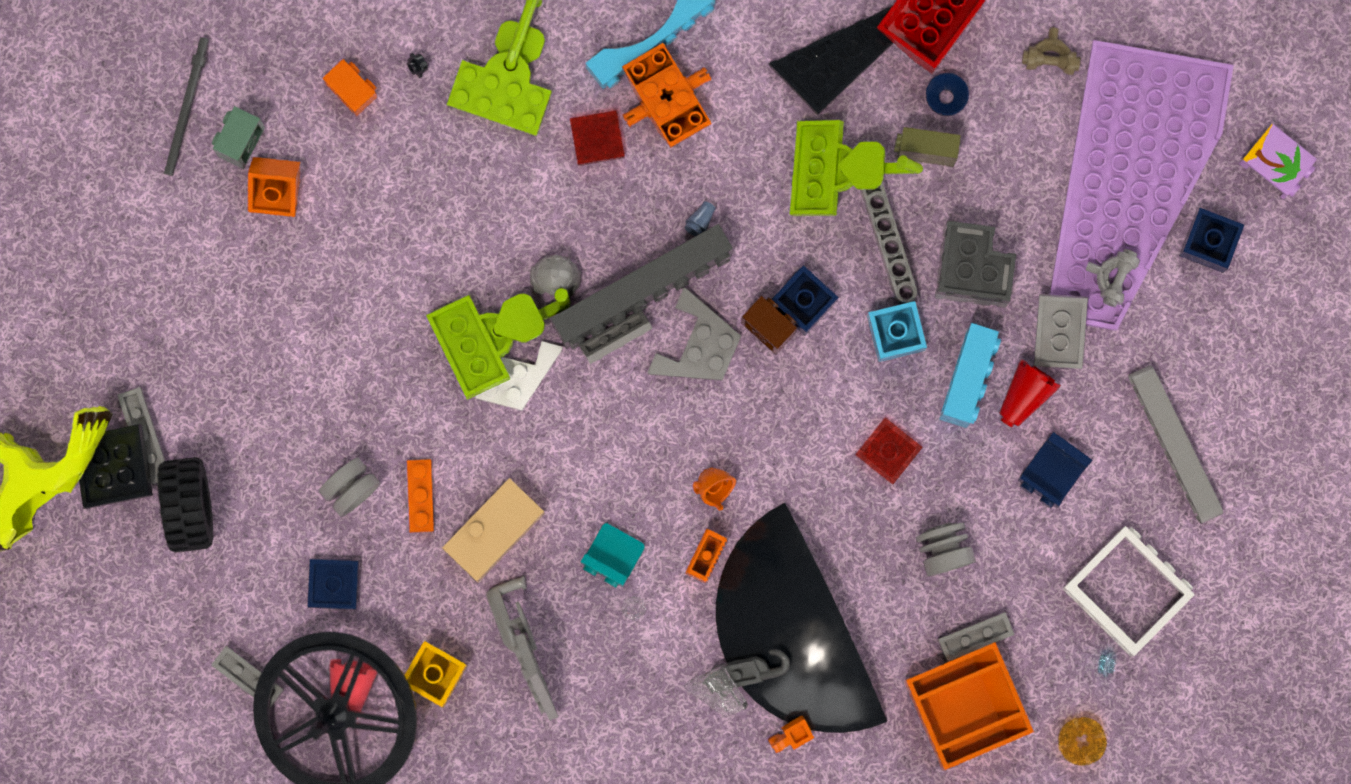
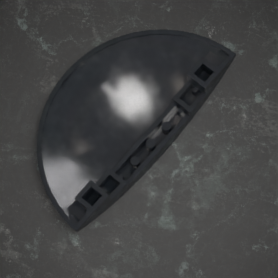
[716,503,887,733]

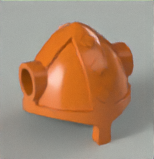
[693,467,736,511]

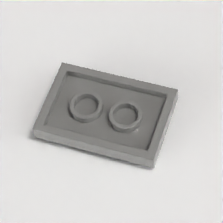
[1034,294,1088,369]

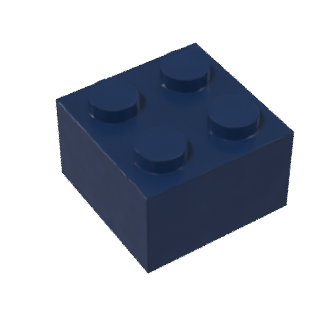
[1179,208,1245,273]
[772,265,839,336]

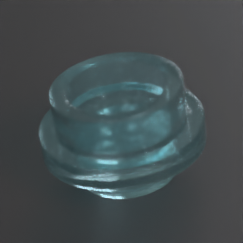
[1098,653,1116,677]

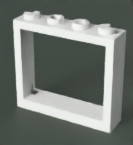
[1062,526,1195,657]

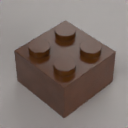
[741,296,797,355]

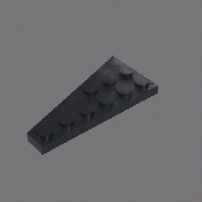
[768,6,894,115]

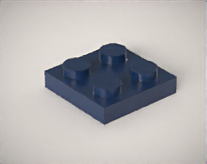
[307,559,359,610]

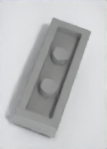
[579,311,653,364]
[938,612,1015,662]
[211,646,284,709]

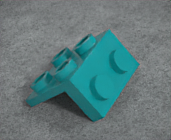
[581,523,645,588]

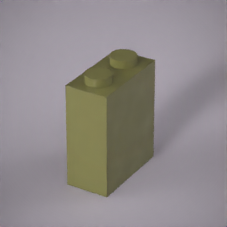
[894,127,961,167]

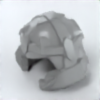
[530,254,581,297]

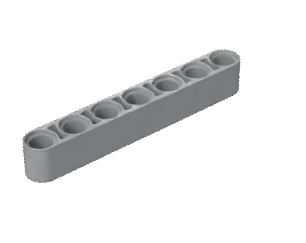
[860,183,917,305]
[1128,365,1223,524]

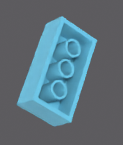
[939,323,1001,428]

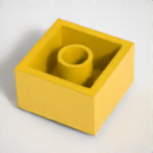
[405,641,468,708]

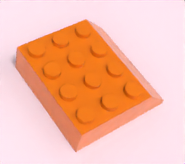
[904,642,1034,771]

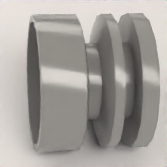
[915,522,976,577]

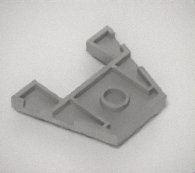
[647,288,741,381]

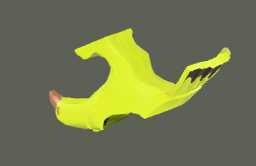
[0,406,113,552]

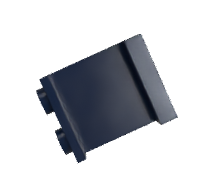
[1018,432,1092,509]

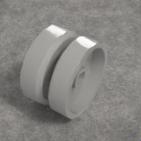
[319,457,381,517]

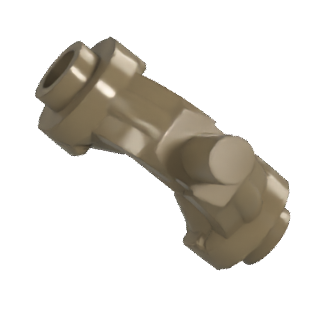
[1022,27,1080,75]

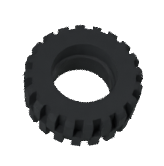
[157,457,214,553]

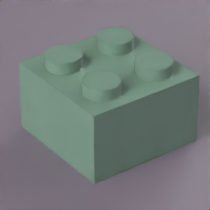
[212,106,265,169]

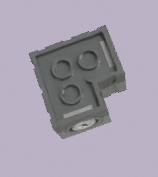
[934,221,1016,308]

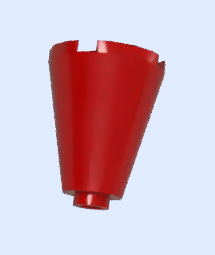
[999,359,1061,428]

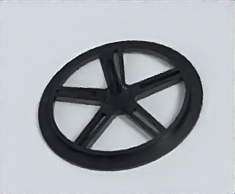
[253,632,417,784]

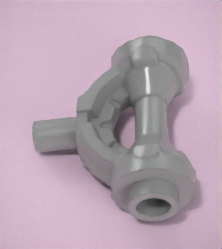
[1086,249,1140,307]

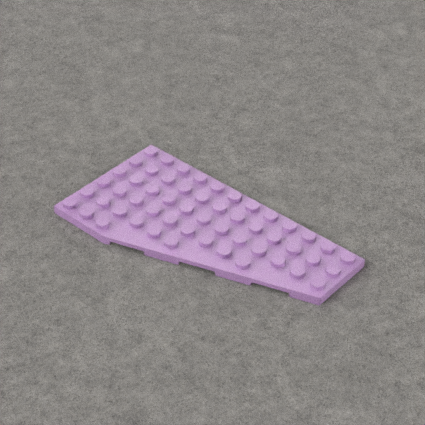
[1049,40,1234,331]

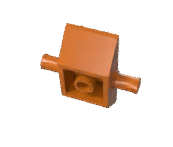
[622,43,712,148]

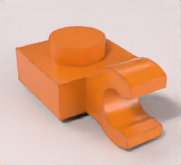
[768,715,814,753]

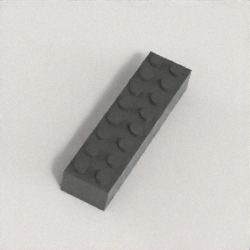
[551,224,733,350]

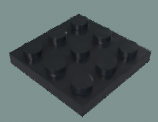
[79,424,153,509]

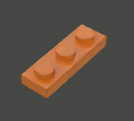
[407,459,434,533]

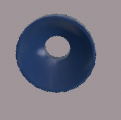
[926,73,969,116]

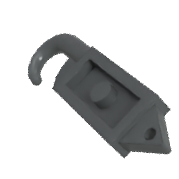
[702,650,790,691]

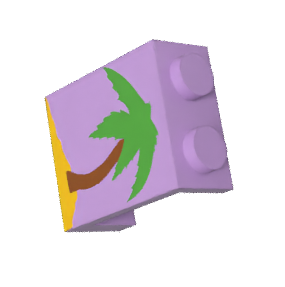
[1239,123,1317,199]

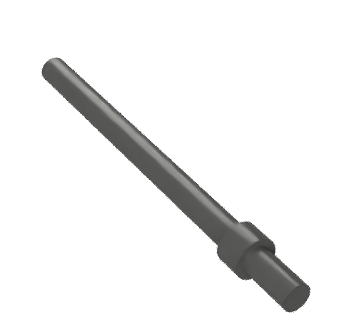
[164,37,209,176]

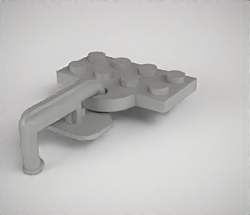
[487,575,558,721]

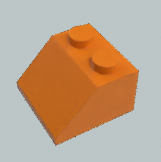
[248,157,300,217]

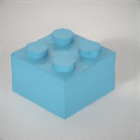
[867,301,927,362]

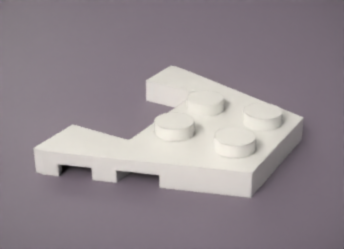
[475,342,563,411]

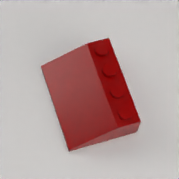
[877,0,987,75]

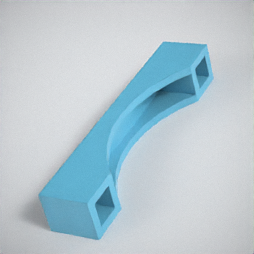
[585,0,715,89]

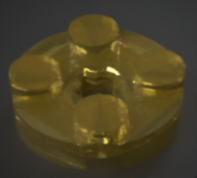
[1057,717,1107,766]

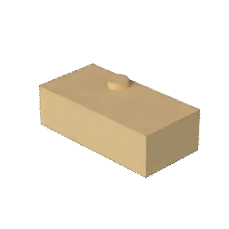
[442,478,545,583]

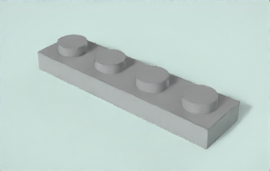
[117,387,165,485]

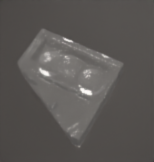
[683,665,748,718]

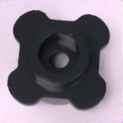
[407,53,428,78]

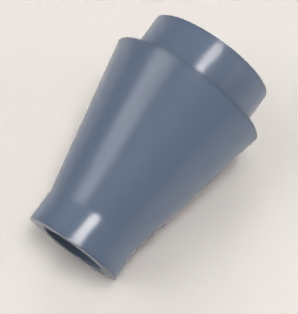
[684,201,716,237]

